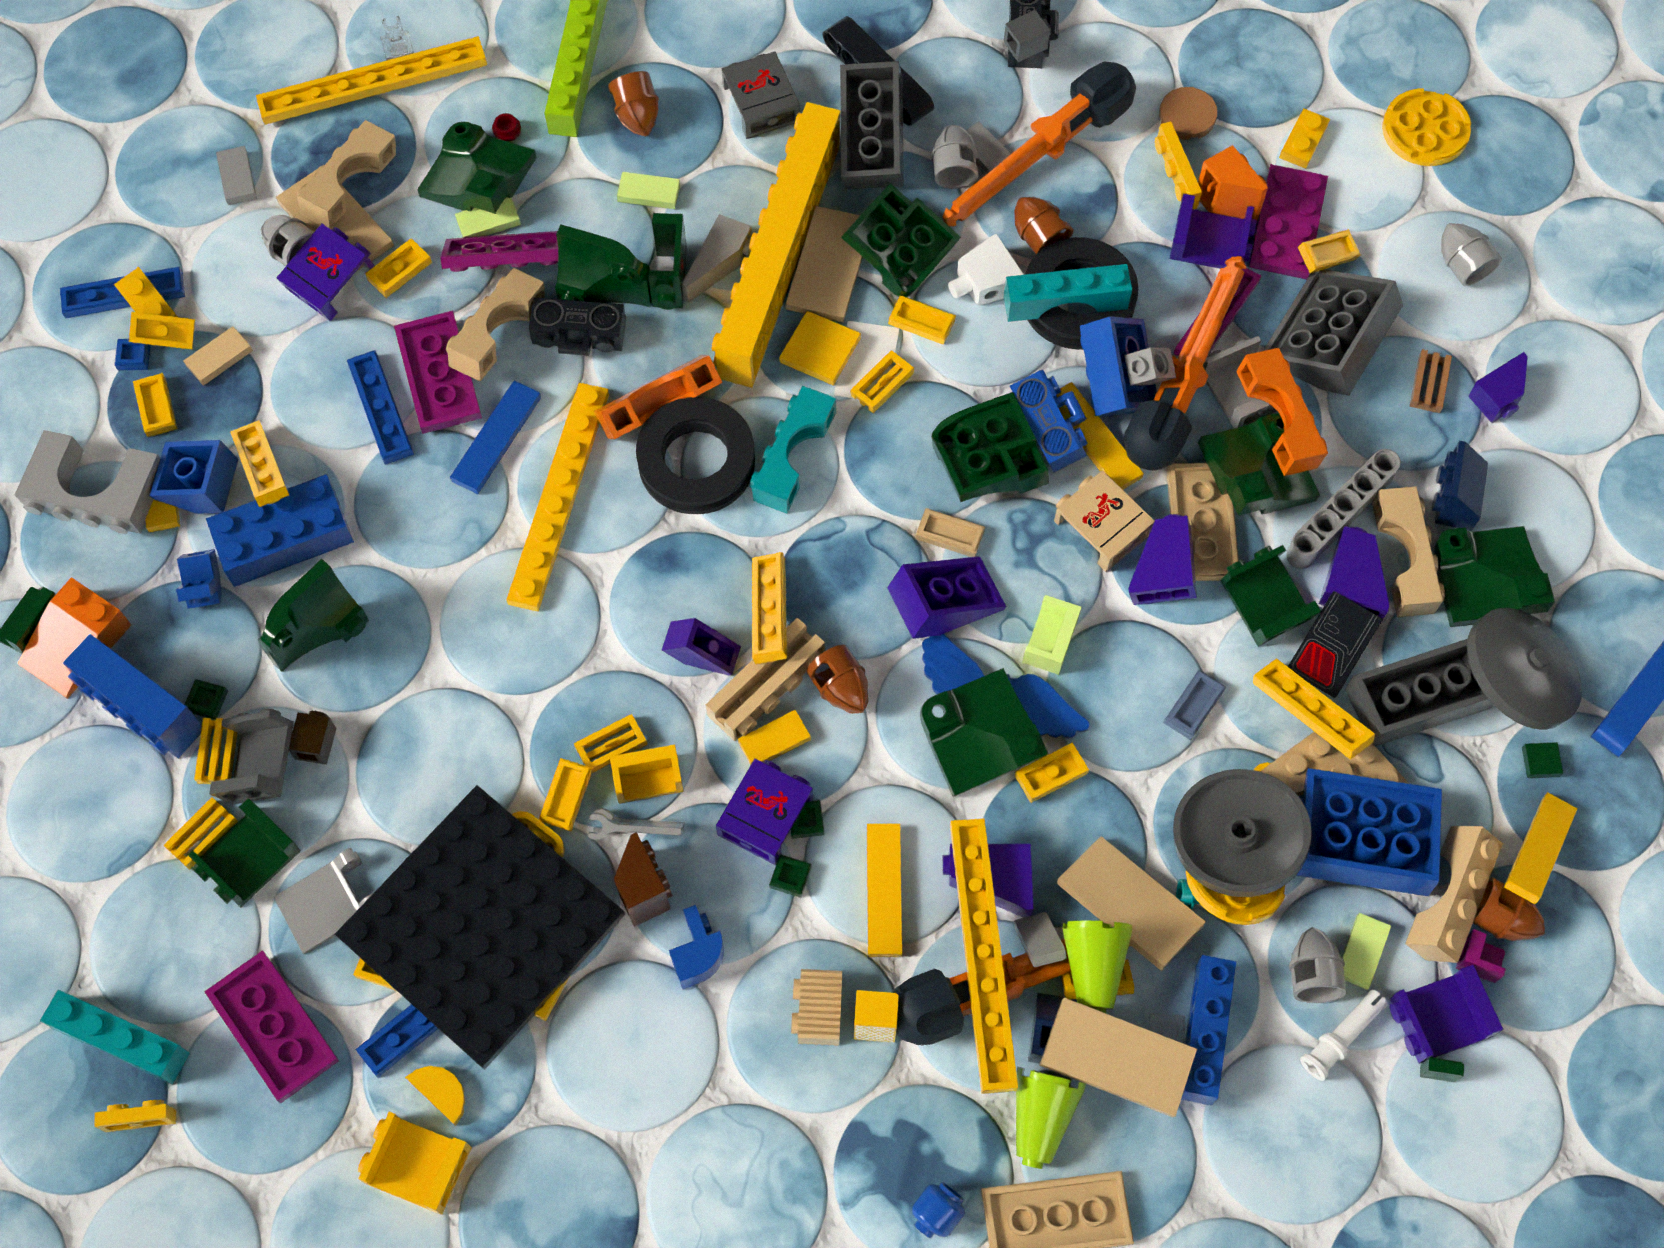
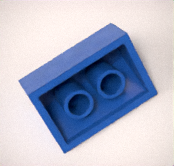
[1080,317,1157,417]

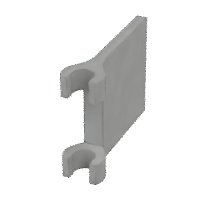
[588,808,685,840]
[274,848,373,954]

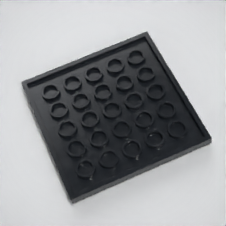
[335,785,626,1070]

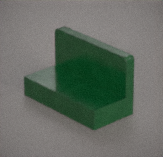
[0,587,56,654]

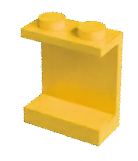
[358,1112,472,1215]

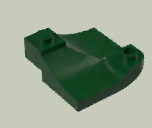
[417,122,537,214]
[841,183,961,297]
[555,224,652,308]
[931,392,1049,502]
[1197,413,1320,516]
[1434,526,1555,627]
[257,559,369,672]
[920,668,1049,797]

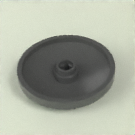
[1467,608,1582,730]
[1173,769,1311,897]

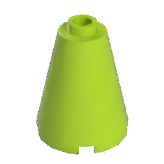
[1063,920,1132,1013]
[1016,1067,1086,1169]

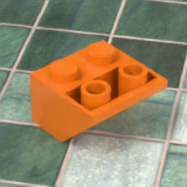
[1198,145,1268,221]

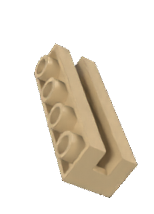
[705,618,825,741]

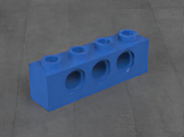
[1181,955,1236,1106]

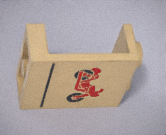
[1054,470,1155,572]

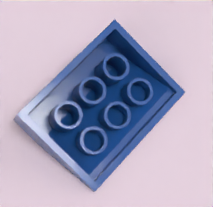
[1296,768,1442,896]

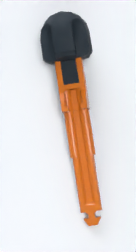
[942,61,1136,226]
[1123,256,1246,471]
[893,938,1131,1046]

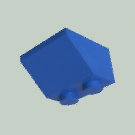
[149,440,239,514]

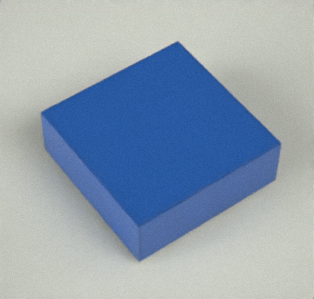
[115,339,151,371]

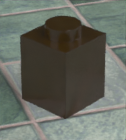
[289,711,337,765]

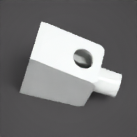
[948,234,1024,306]

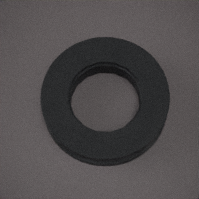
[1025,237,1139,350]
[636,397,755,515]

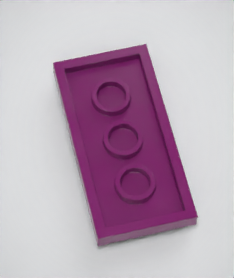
[1249,164,1328,280]
[440,231,558,272]
[394,310,482,434]
[204,950,339,1103]

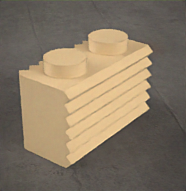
[791,969,842,1046]

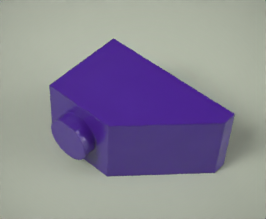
[1468,352,1528,423]
[661,618,741,676]

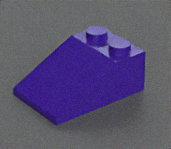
[887,556,1007,639]

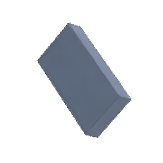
[1163,670,1226,740]

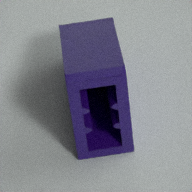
[1128,514,1197,605]
[1319,526,1389,619]
[942,844,1033,918]

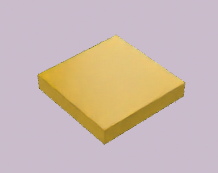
[779,311,861,386]

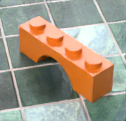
[1236,348,1328,476]
[594,355,723,440]

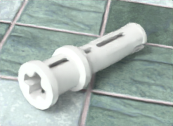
[1300,990,1388,1081]

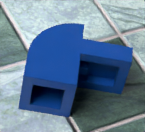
[176,549,222,609]
[669,905,724,990]

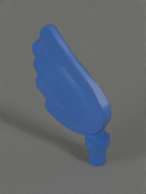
[922,634,984,694]
[1006,674,1090,739]

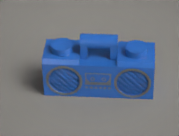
[1010,370,1088,473]

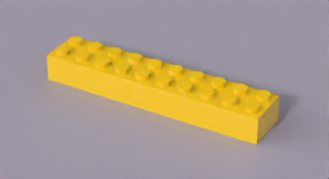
[712,102,840,388]

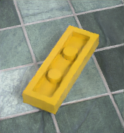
[1155,121,1202,209]

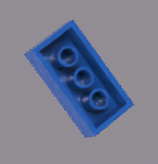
[206,474,354,587]
[63,634,202,759]

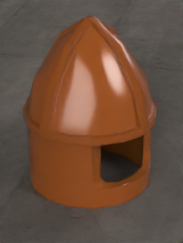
[608,71,659,137]
[1014,197,1074,254]
[807,645,869,714]
[1473,877,1545,941]

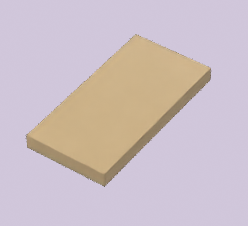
[276,165,394,272]
[785,206,863,323]
[1166,463,1239,581]
[1057,836,1206,971]
[1039,998,1197,1117]
[981,1171,1134,1248]

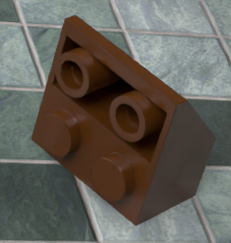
[614,832,673,927]

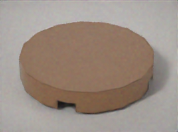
[1159,87,1217,140]

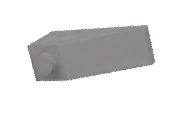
[682,214,752,302]

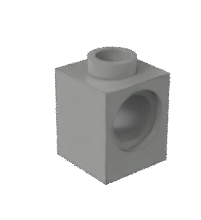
[1124,347,1176,386]

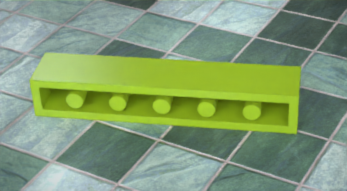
[544,0,608,137]

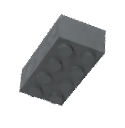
[840,61,904,190]
[1345,639,1493,746]

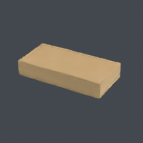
[183,326,253,386]
[915,508,985,557]

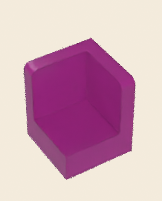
[1456,929,1506,983]

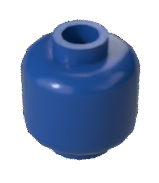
[912,1182,965,1238]

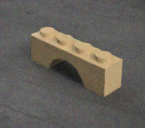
[297,120,396,229]
[446,268,545,381]
[1372,486,1445,617]
[1405,826,1503,963]

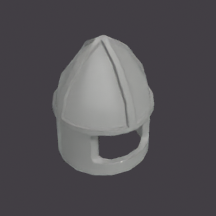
[931,124,978,189]
[261,215,314,266]
[1441,223,1502,286]
[1289,927,1346,1003]

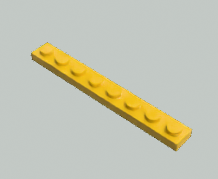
[256,36,487,125]
[506,383,609,612]
[950,818,1018,1094]

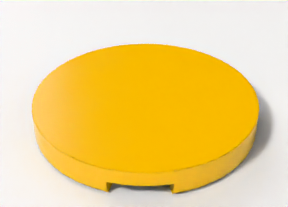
[1382,88,1471,166]
[1186,871,1285,925]

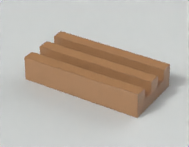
[1409,349,1452,413]

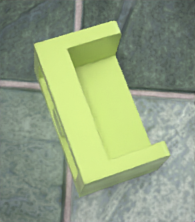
[1022,595,1081,675]

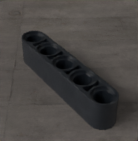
[822,16,934,126]

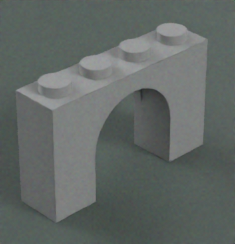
[14,430,160,534]

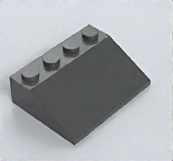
[1263,269,1403,395]

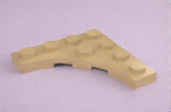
[1260,732,1409,796]

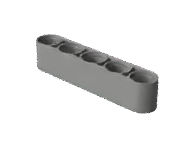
[1286,449,1401,569]

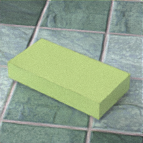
[617,172,680,209]
[455,197,521,238]
[1341,913,1391,990]

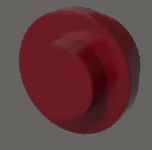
[492,113,521,142]

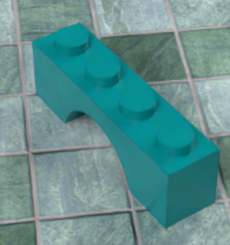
[1003,264,1132,322]
[749,385,836,514]
[40,990,190,1085]

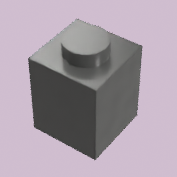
[1003,10,1051,62]

